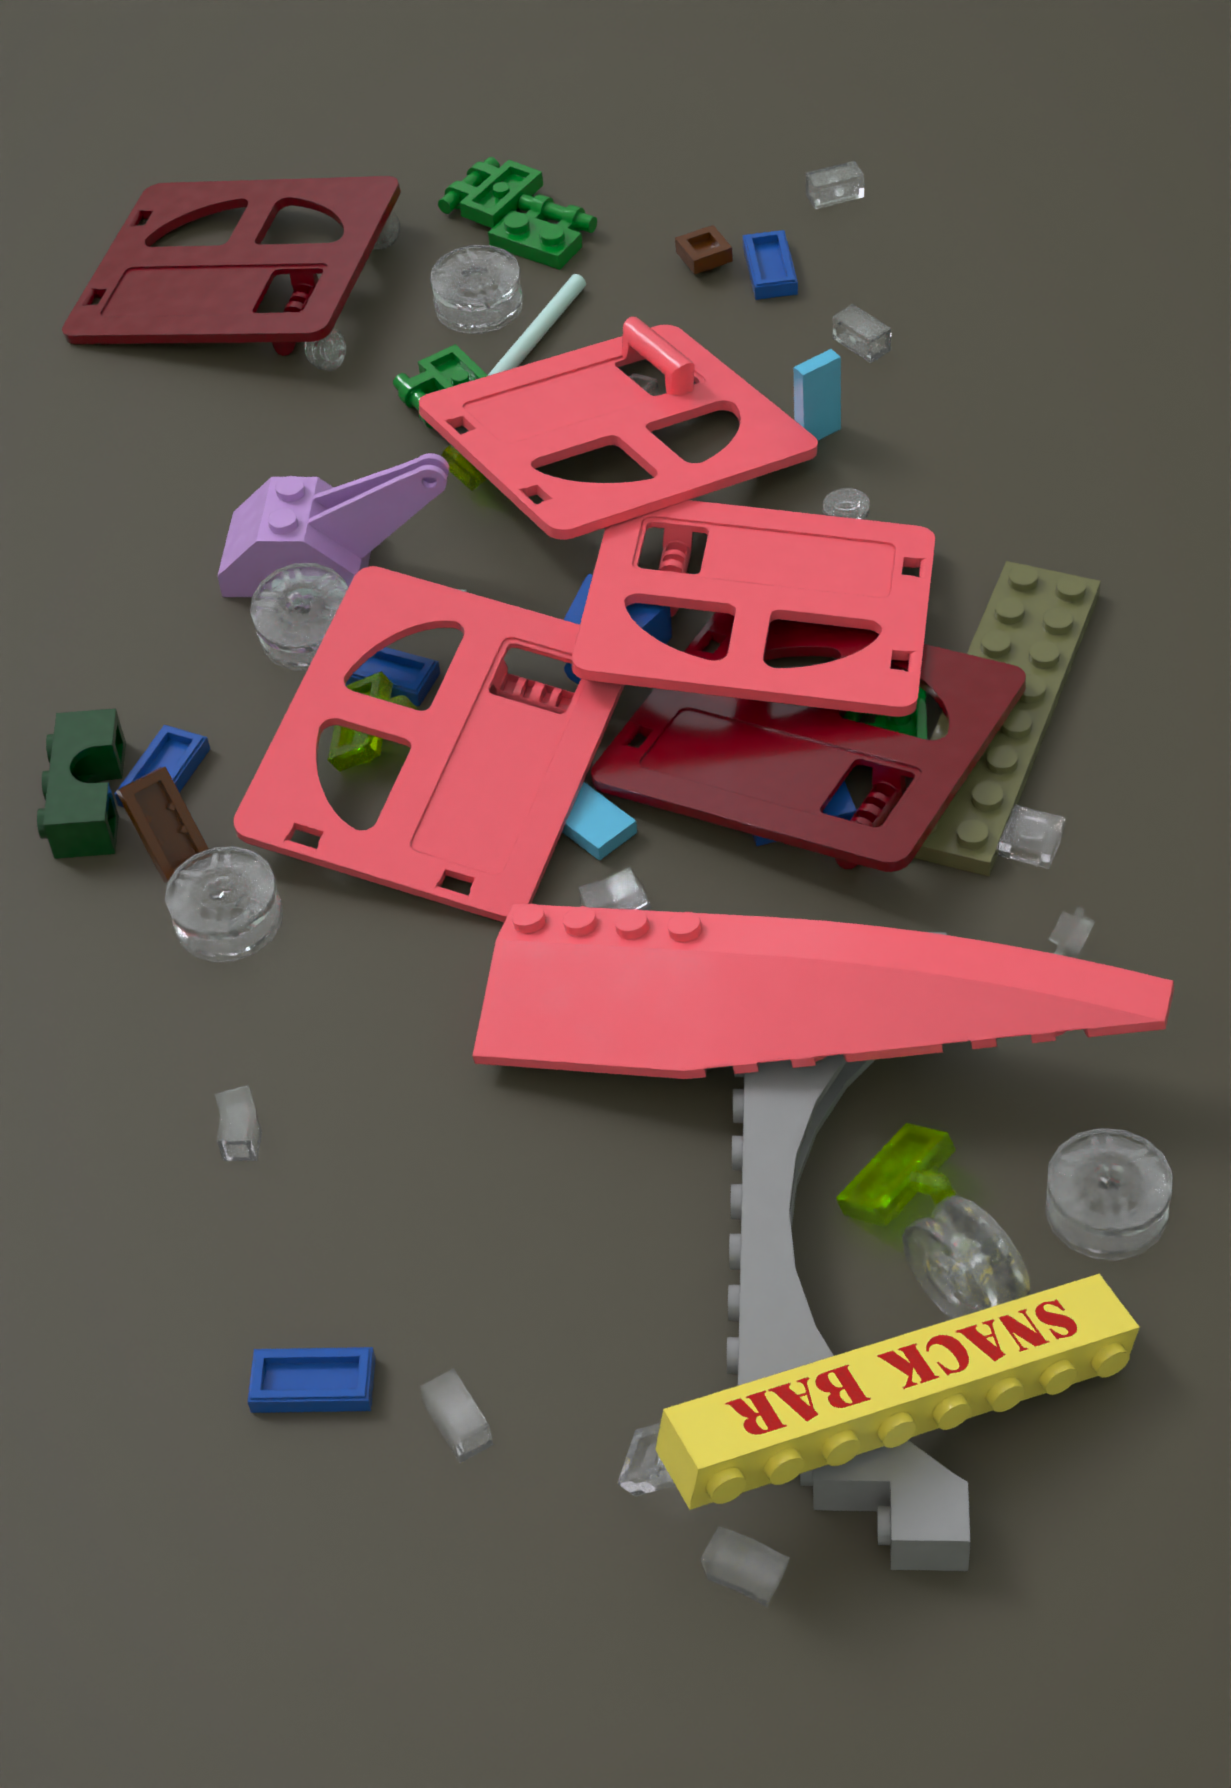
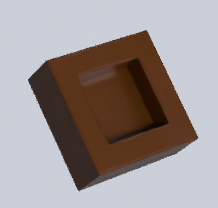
[675,225,733,275]

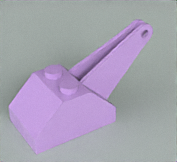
[217,453,449,597]

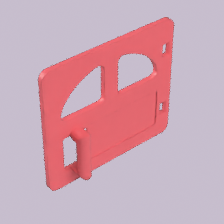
[419,317,818,540]
[572,500,935,717]
[234,566,625,922]

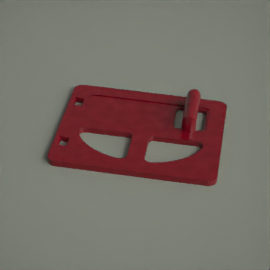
[62,176,401,356]
[591,612,1026,872]

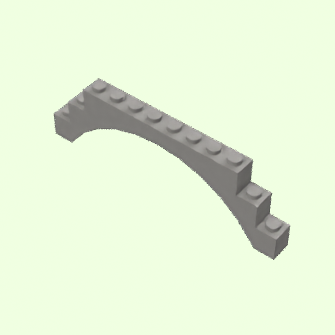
[727,932,970,1571]

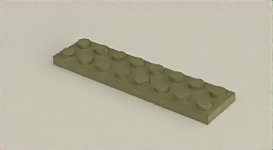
[914,561,1101,877]

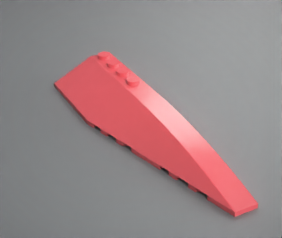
[472,904,1174,1079]

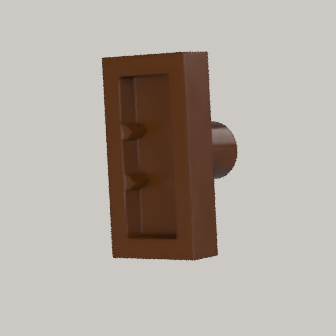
[116,766,213,883]

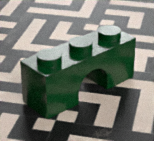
[37,708,126,859]

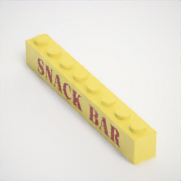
[655,1274,1140,1510]

